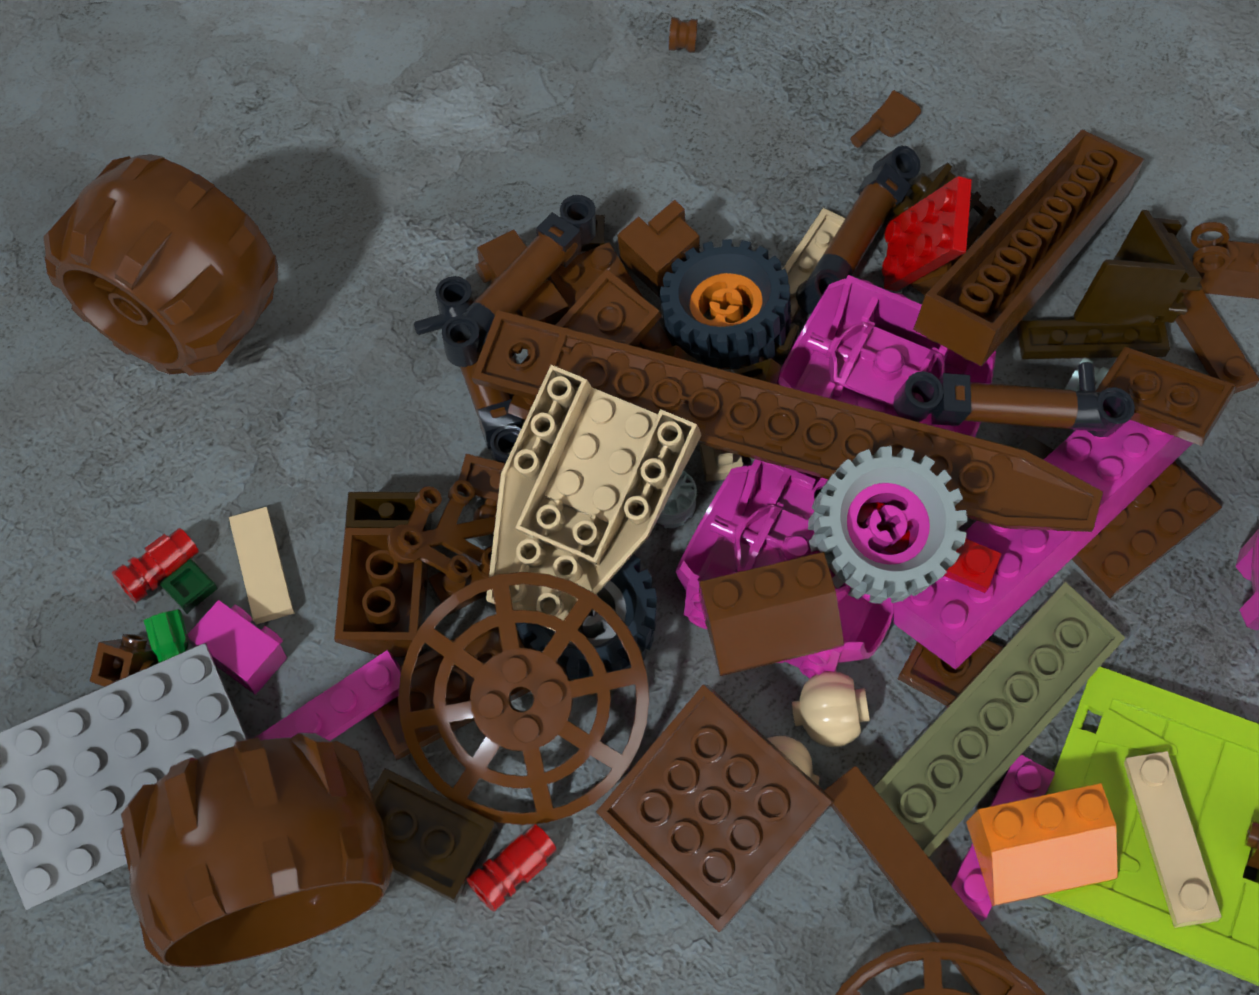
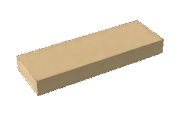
[229,507,295,625]

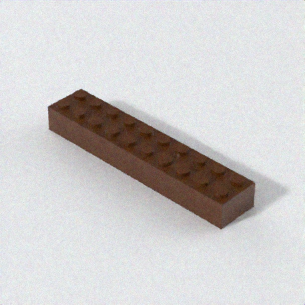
[913,130,1144,367]

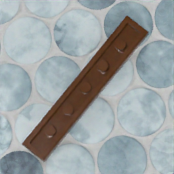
[824,766,1012,995]

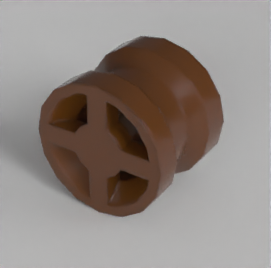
[669,17,698,53]

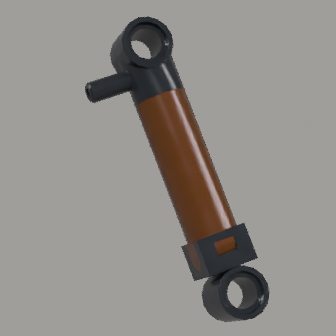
[796,145,920,314]
[442,195,596,367]
[414,276,522,463]
[893,362,1135,437]

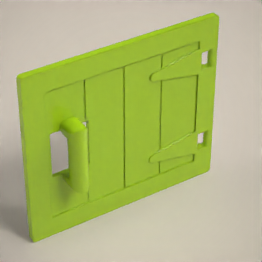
[1041,667,1259,986]

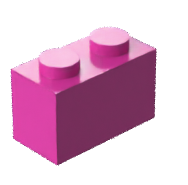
[188,600,287,695]

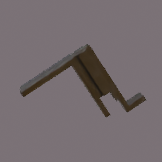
[1073,210,1202,327]

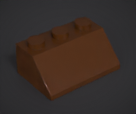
[334,528,429,657]
[699,552,844,676]

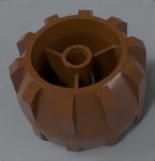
[43,154,278,376]
[121,733,393,968]

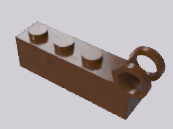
[1191,222,1259,299]

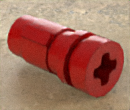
[112,528,199,604]
[467,824,556,912]

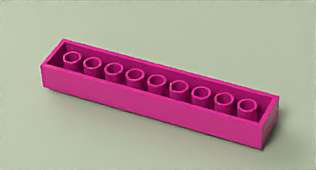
[893,410,1193,669]

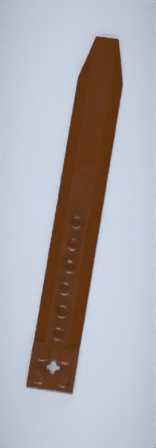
[471,310,1103,532]

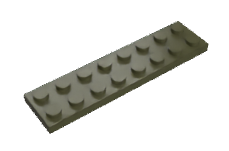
[873,582,1126,858]

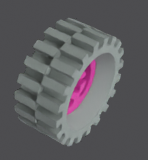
[808,446,967,604]

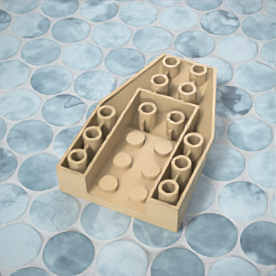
[486,365,702,631]

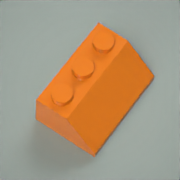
[966,783,1118,907]

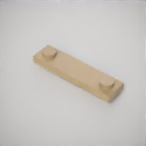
[1124,751,1221,928]

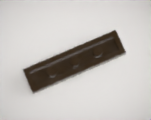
[1017,318,1170,359]

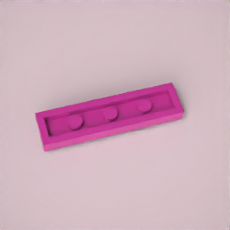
[255,650,401,741]
[951,755,1055,922]

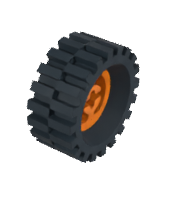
[660,239,792,369]

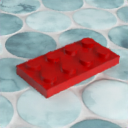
[882,176,972,291]

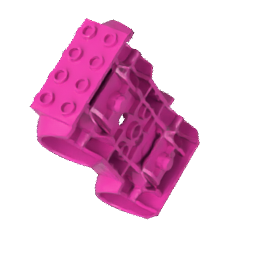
[675,275,996,678]

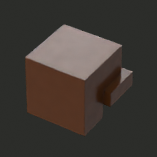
[617,200,700,297]

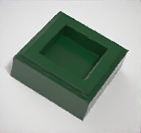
[159,558,218,614]

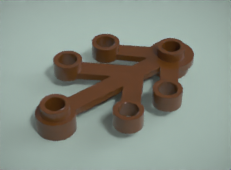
[387,480,497,583]

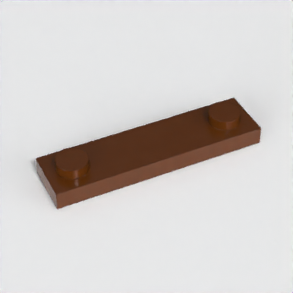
[1175,289,1259,394]

